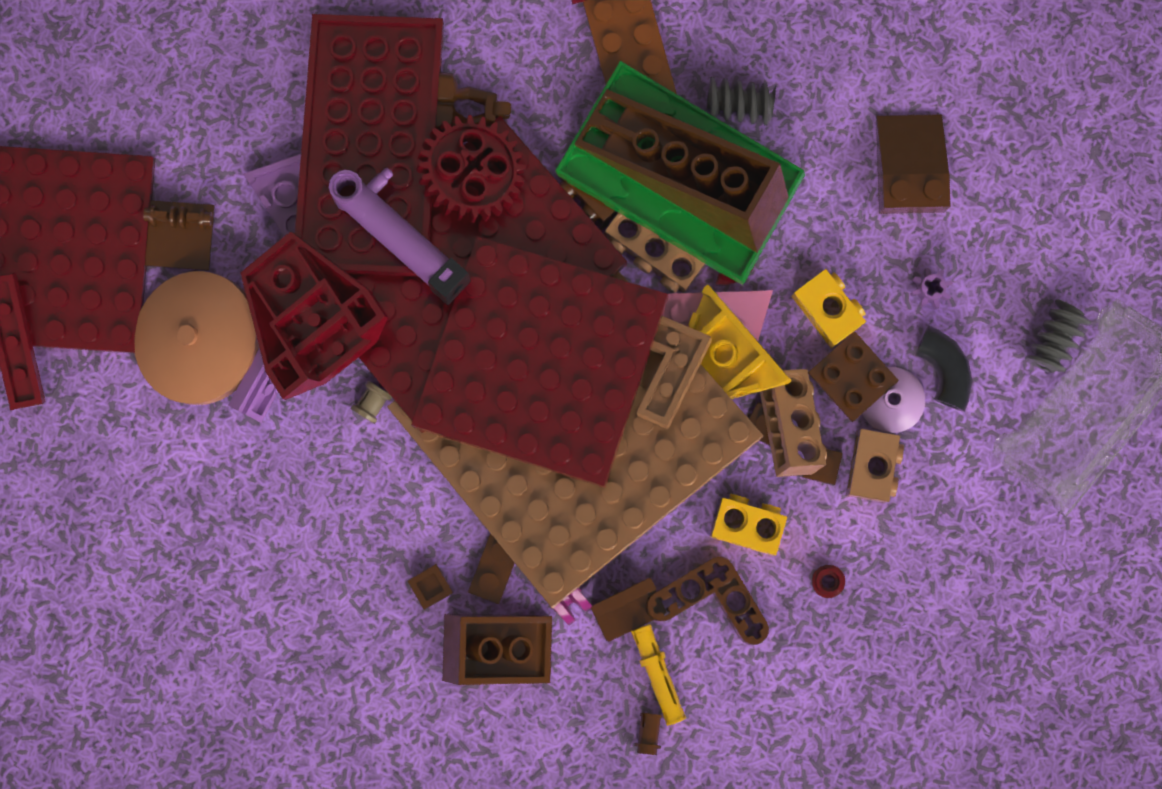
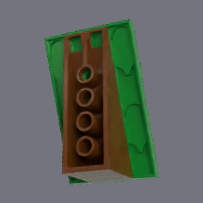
[555,61,805,285]

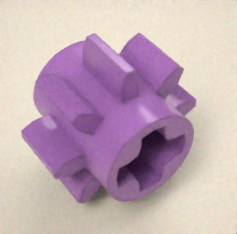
[910,268,953,309]

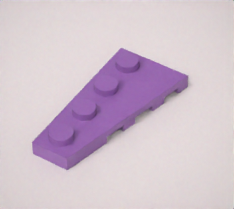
[243,154,301,236]

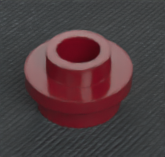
[811,565,845,598]

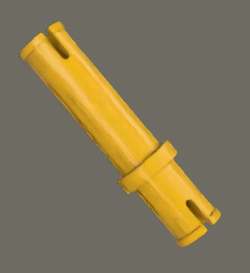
[631,624,686,726]

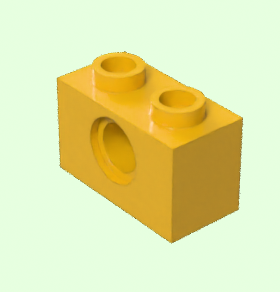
[791,269,866,349]

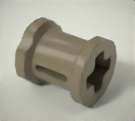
[350,381,392,424]

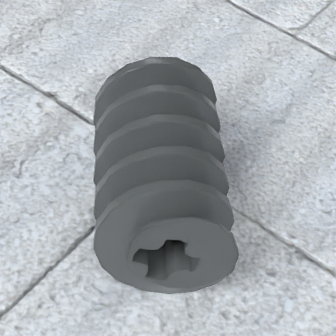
[706,77,776,126]
[1025,299,1091,373]

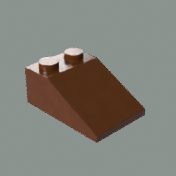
[876,114,951,214]
[442,614,552,685]

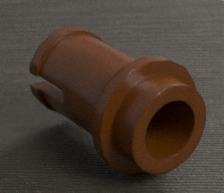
[634,713,662,755]

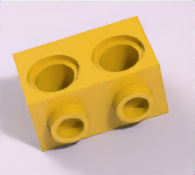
[710,494,787,556]

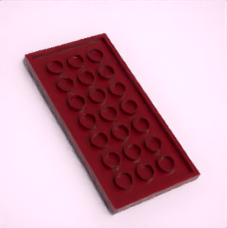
[295,14,444,276]

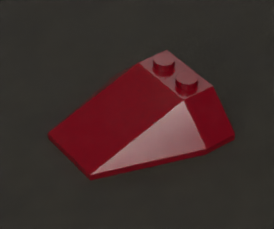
[240,231,388,400]

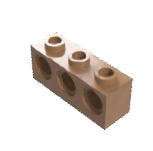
[604,213,705,293]
[760,369,827,477]

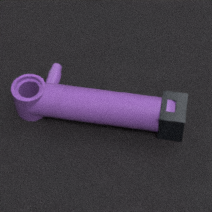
[329,168,471,305]

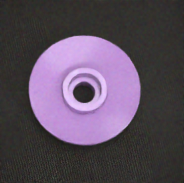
[862,367,925,433]

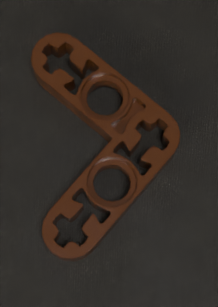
[646,557,769,645]

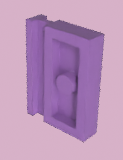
[228,348,278,423]

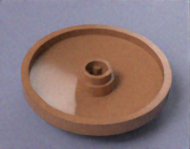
[135,271,259,405]

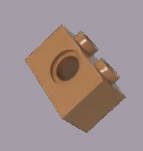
[846,429,904,503]

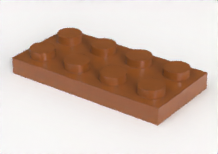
[583,0,677,94]

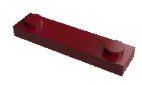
[0,272,46,410]

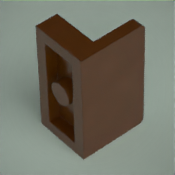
[591,577,666,642]

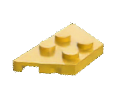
[688,284,792,399]

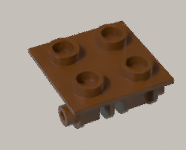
[143,200,215,270]
[808,331,899,422]

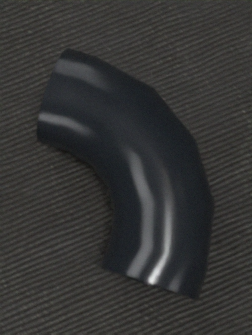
[916,325,973,412]

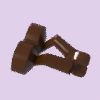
[436,72,511,131]

